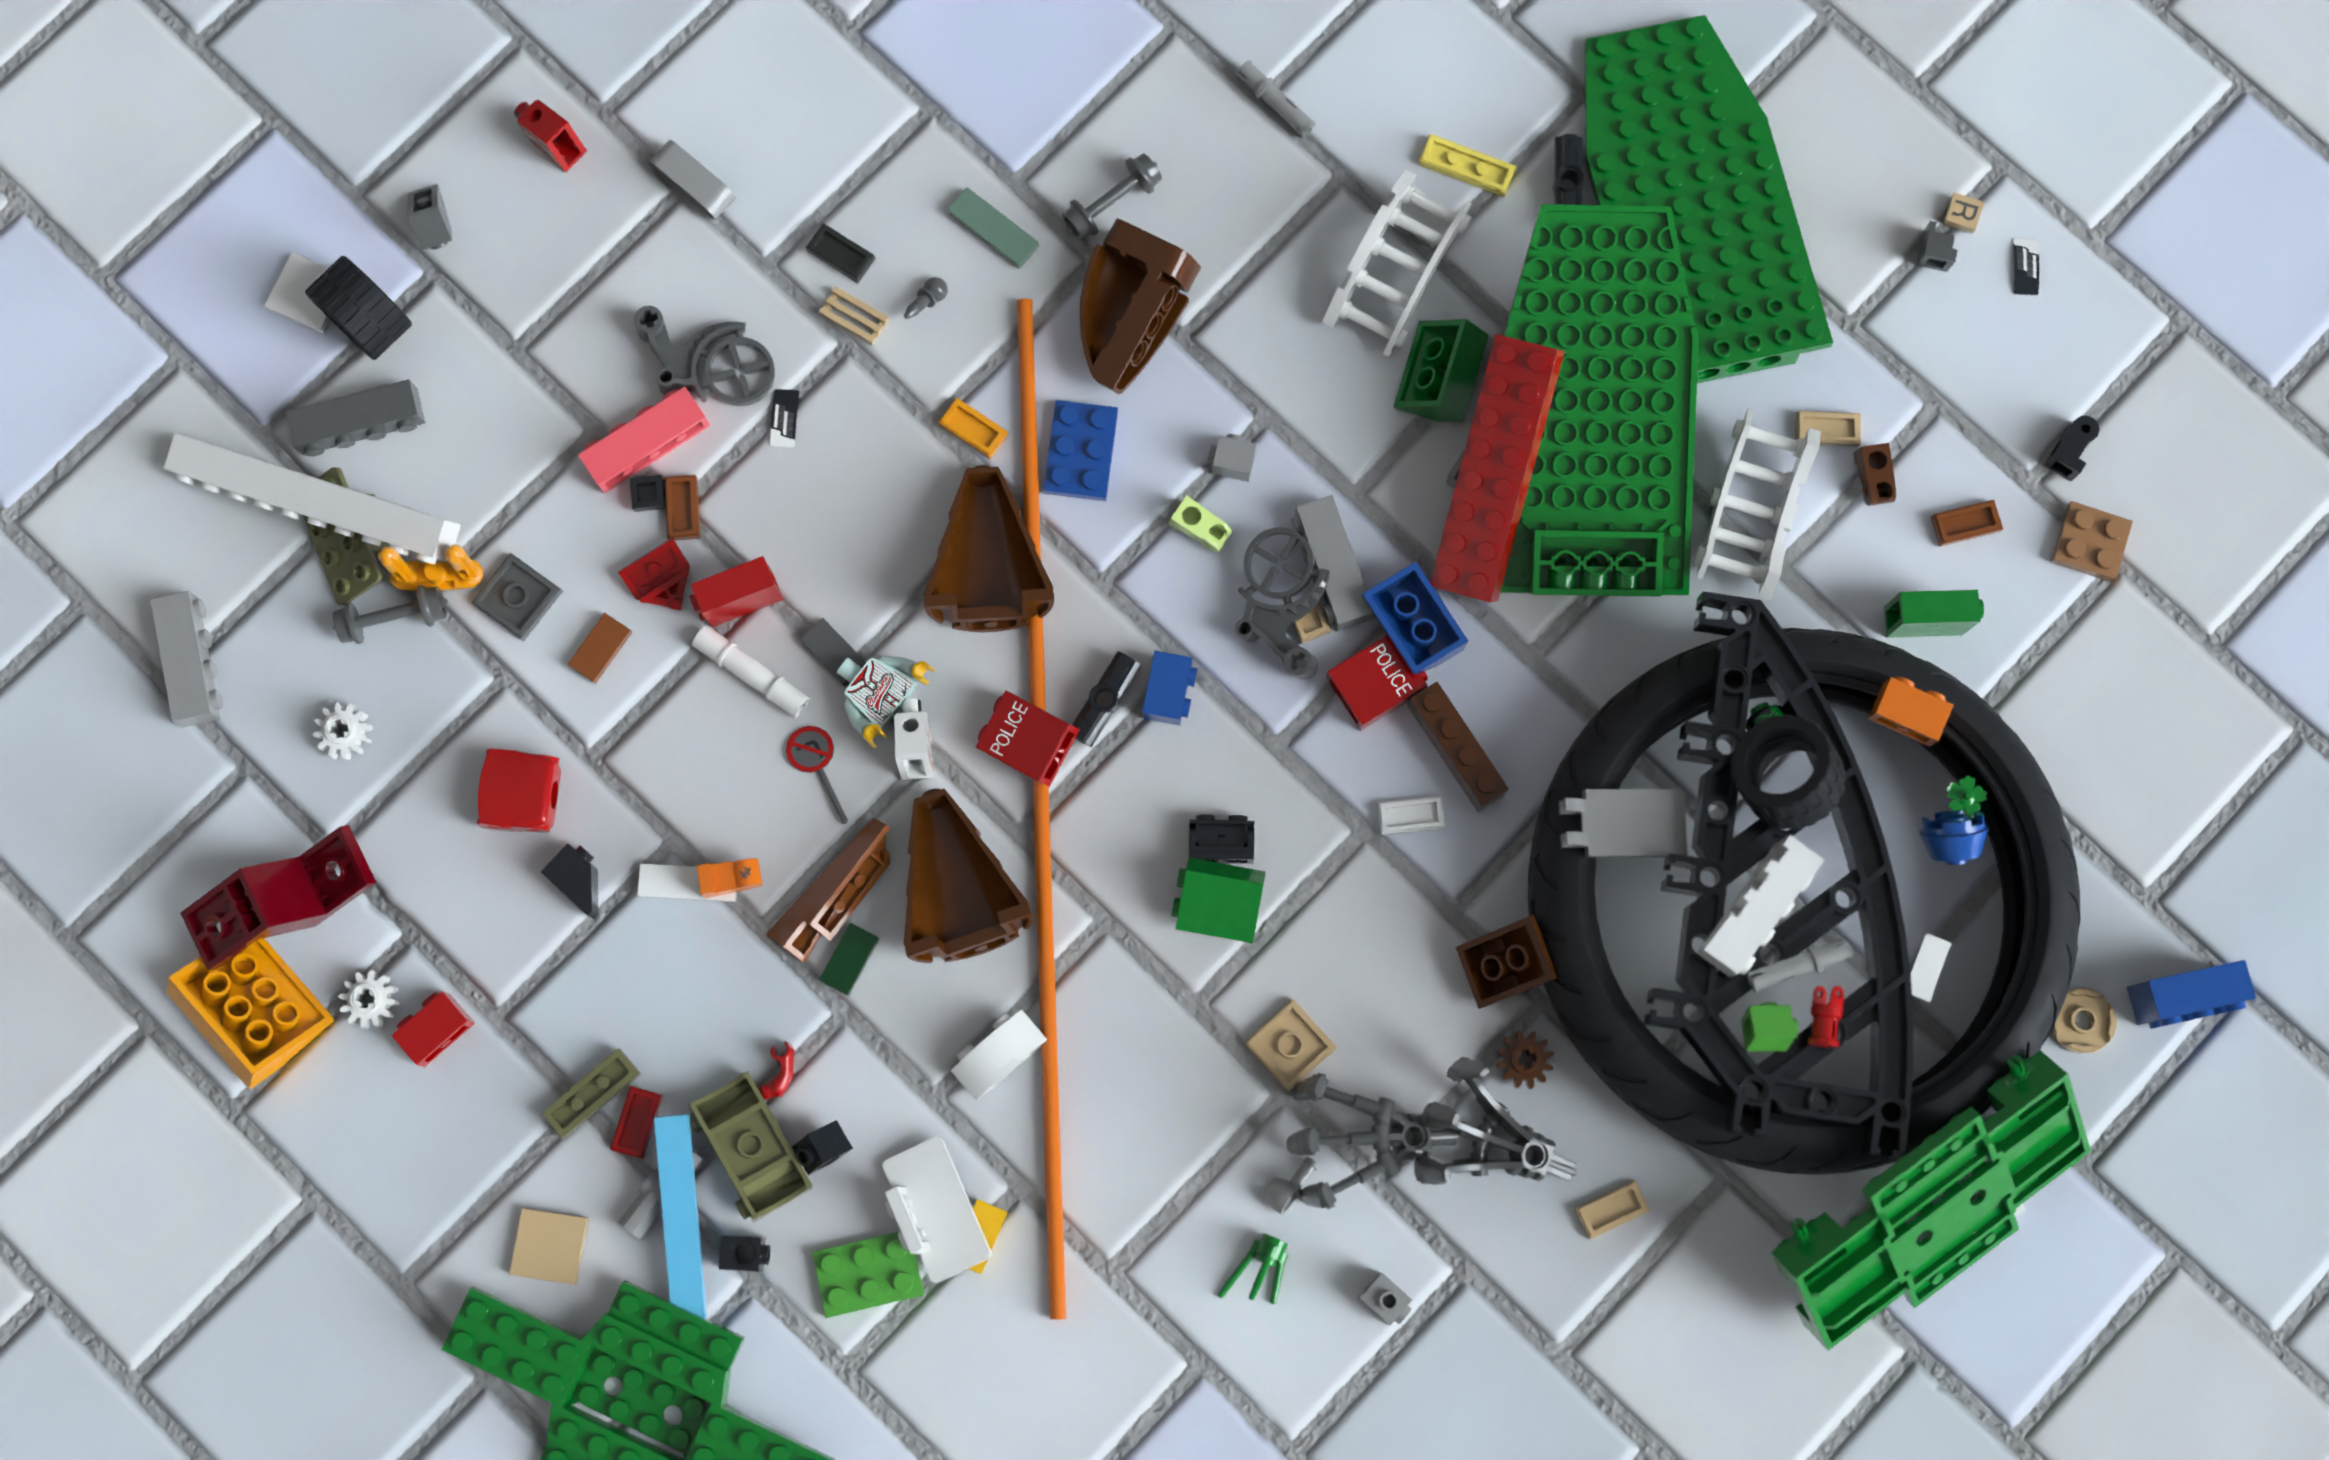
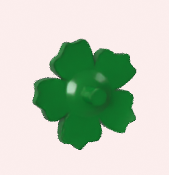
[1946,775,1987,817]

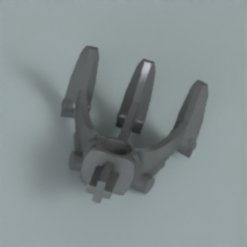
[1414,1056,1577,1185]
[1286,1073,1459,1209]

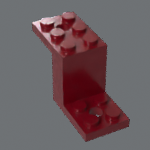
[180,825,377,971]

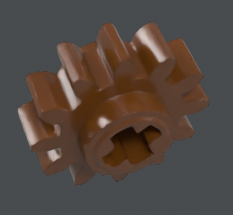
[1495,1031,1554,1089]

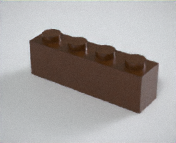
[1407,681,1509,812]

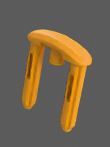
[378,544,483,591]

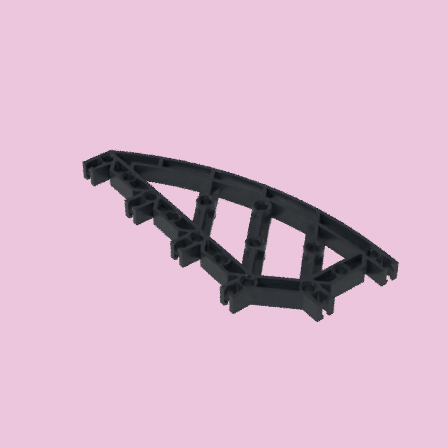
[1644,591,1913,1159]

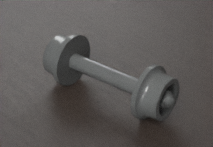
[1062,153,1162,240]
[332,584,448,644]

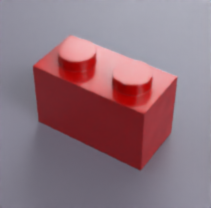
[391,991,475,1067]

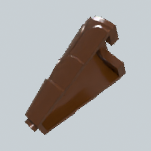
[924,465,1054,632]
[903,788,1033,963]

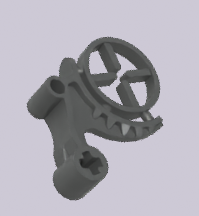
[634,306,775,406]
[1235,527,1330,680]

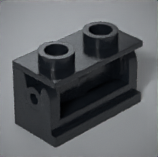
[1189,814,1255,864]

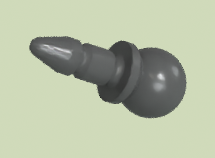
[904,277,948,319]

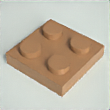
[2051,501,2133,582]

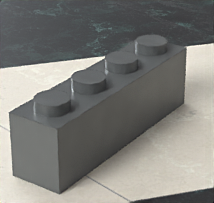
[286,379,425,456]

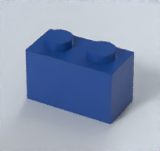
[1142,651,1198,726]

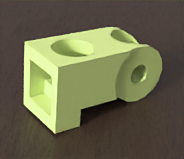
[1168,495,1232,553]

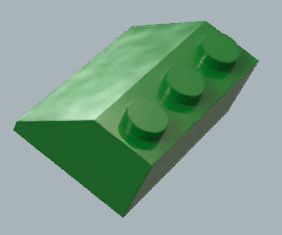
[1393,319,1489,422]

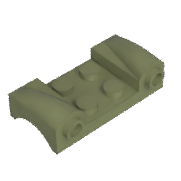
[689,1071,813,1223]

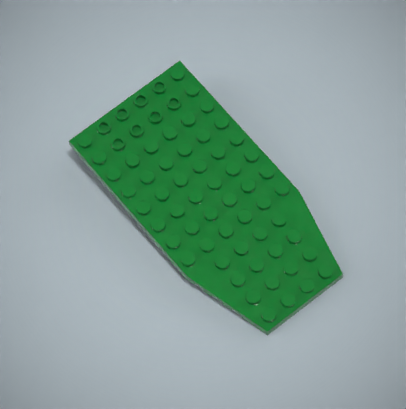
[1584,15,1833,384]
[1501,204,1699,597]

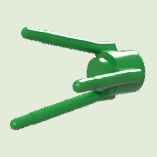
[1218,1233,1288,1304]

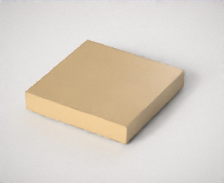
[1244,999,1337,1092]
[509,1208,589,1285]

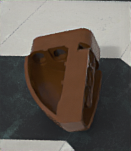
[1080,218,1202,394]

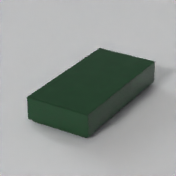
[819,922,880,996]

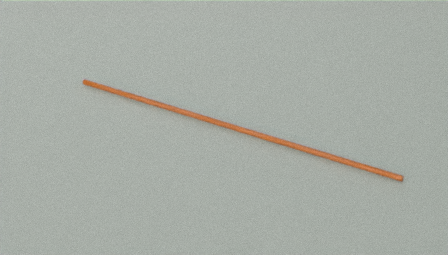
[1017,298,1066,1320]

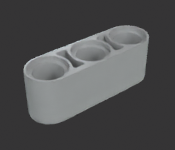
[649,140,736,220]

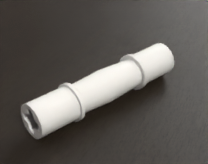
[692,625,810,718]

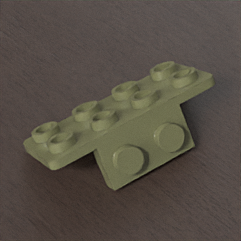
[303,467,390,605]

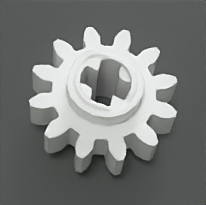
[312,702,373,760]
[338,970,400,1029]

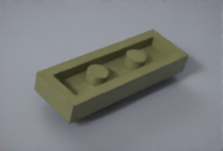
[541,1048,641,1139]

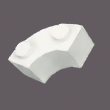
[951,1010,1047,1101]

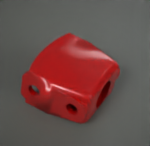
[476,748,561,833]

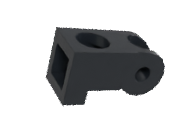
[2044,416,2100,481]

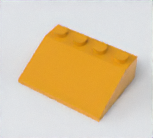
[166,938,334,1090]

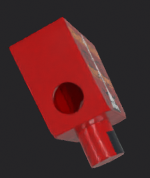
[514,100,587,172]

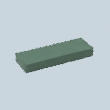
[947,187,1039,269]

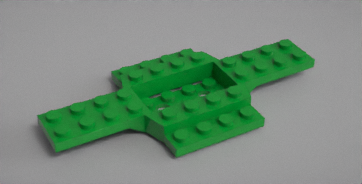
[441,1280,835,1460]

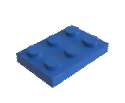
[1043,400,1118,501]

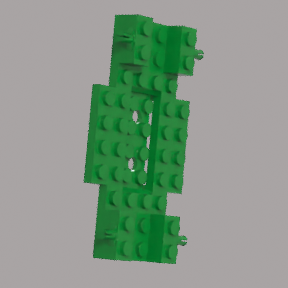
[1771,1050,2091,1351]

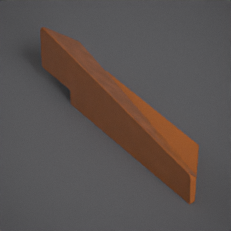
[767,818,890,963]

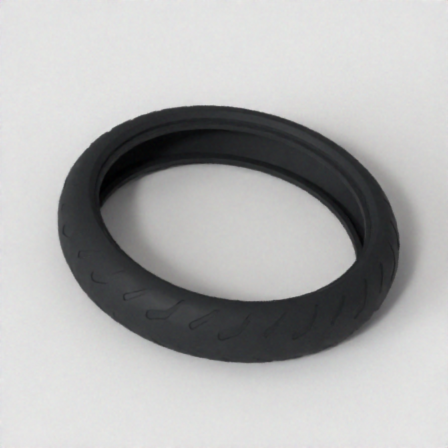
[1528,628,2081,1175]

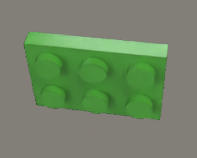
[812,1231,925,1318]

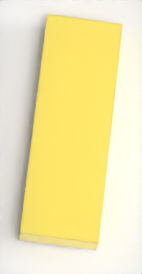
[1418,134,1517,197]

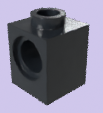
[792,1120,853,1175]
[718,1235,771,1272]

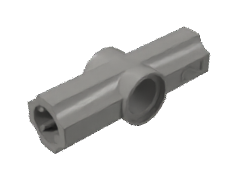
[618,1149,704,1239]

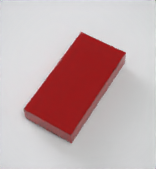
[610,1086,663,1159]

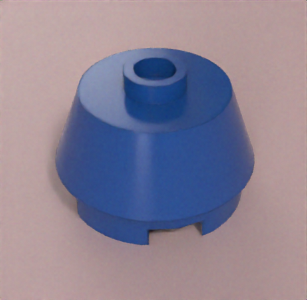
[1919,810,1989,865]

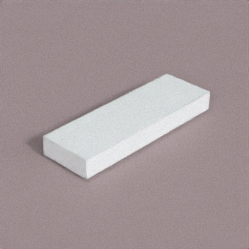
[637,864,737,902]

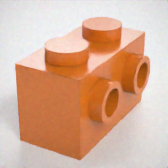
[1868,677,1954,746]

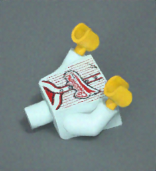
[837,656,935,748]

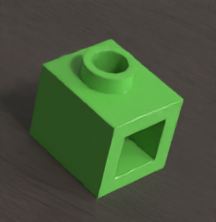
[1741,1002,1798,1052]

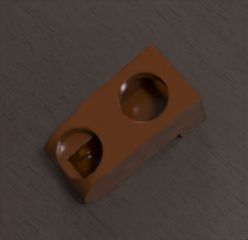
[1853,443,1896,506]

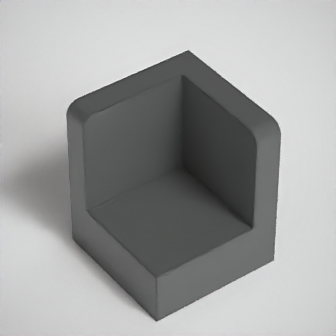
[1916,221,1958,272]

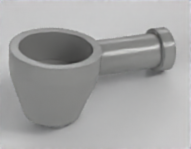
[1263,1156,1320,1215]

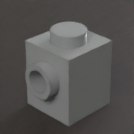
[1207,434,1256,482]
[1358,1272,1412,1325]

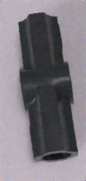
[1552,134,1585,205]
[1072,651,1142,748]

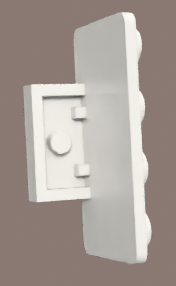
[883,1136,991,1283]

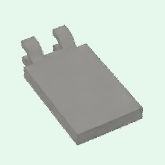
[1559,789,1687,858]

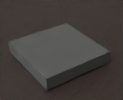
[471,553,563,641]

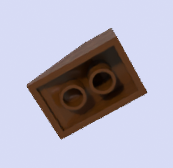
[1456,915,1558,1009]

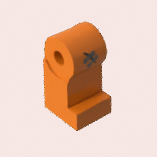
[697,858,763,899]

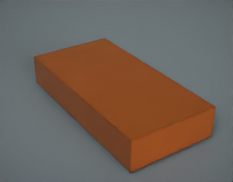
[664,475,701,541]
[1930,499,2003,547]
[567,612,632,684]

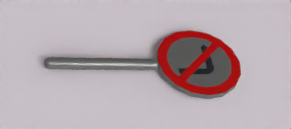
[786,726,848,824]

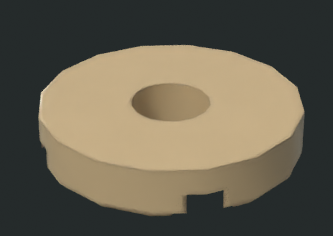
[2051,988,2117,1054]

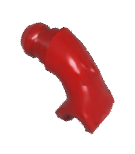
[759,1041,794,1100]

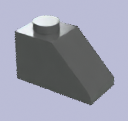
[408,184,452,250]

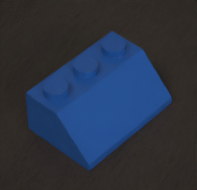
[1362,562,1469,675]

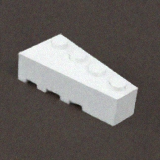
[1697,835,1825,978]

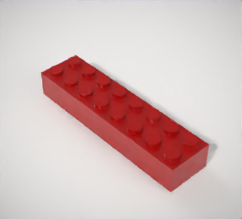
[1430,334,1565,603]

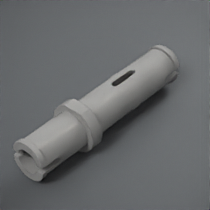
[1236,60,1316,138]
[1747,937,1853,993]

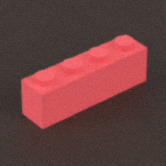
[578,386,711,494]

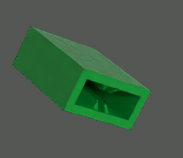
[1884,590,1984,638]
[1171,857,1266,943]

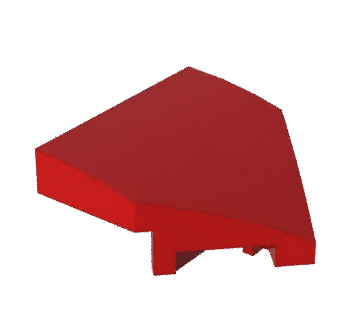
[618,537,690,611]

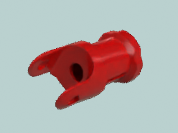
[1808,986,1844,1048]

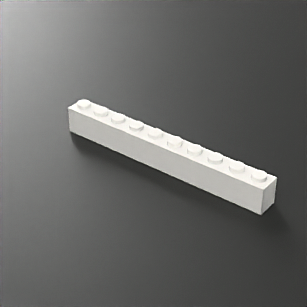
[164,433,461,564]

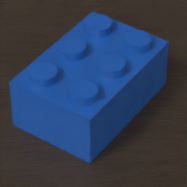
[2127,960,2256,1029]

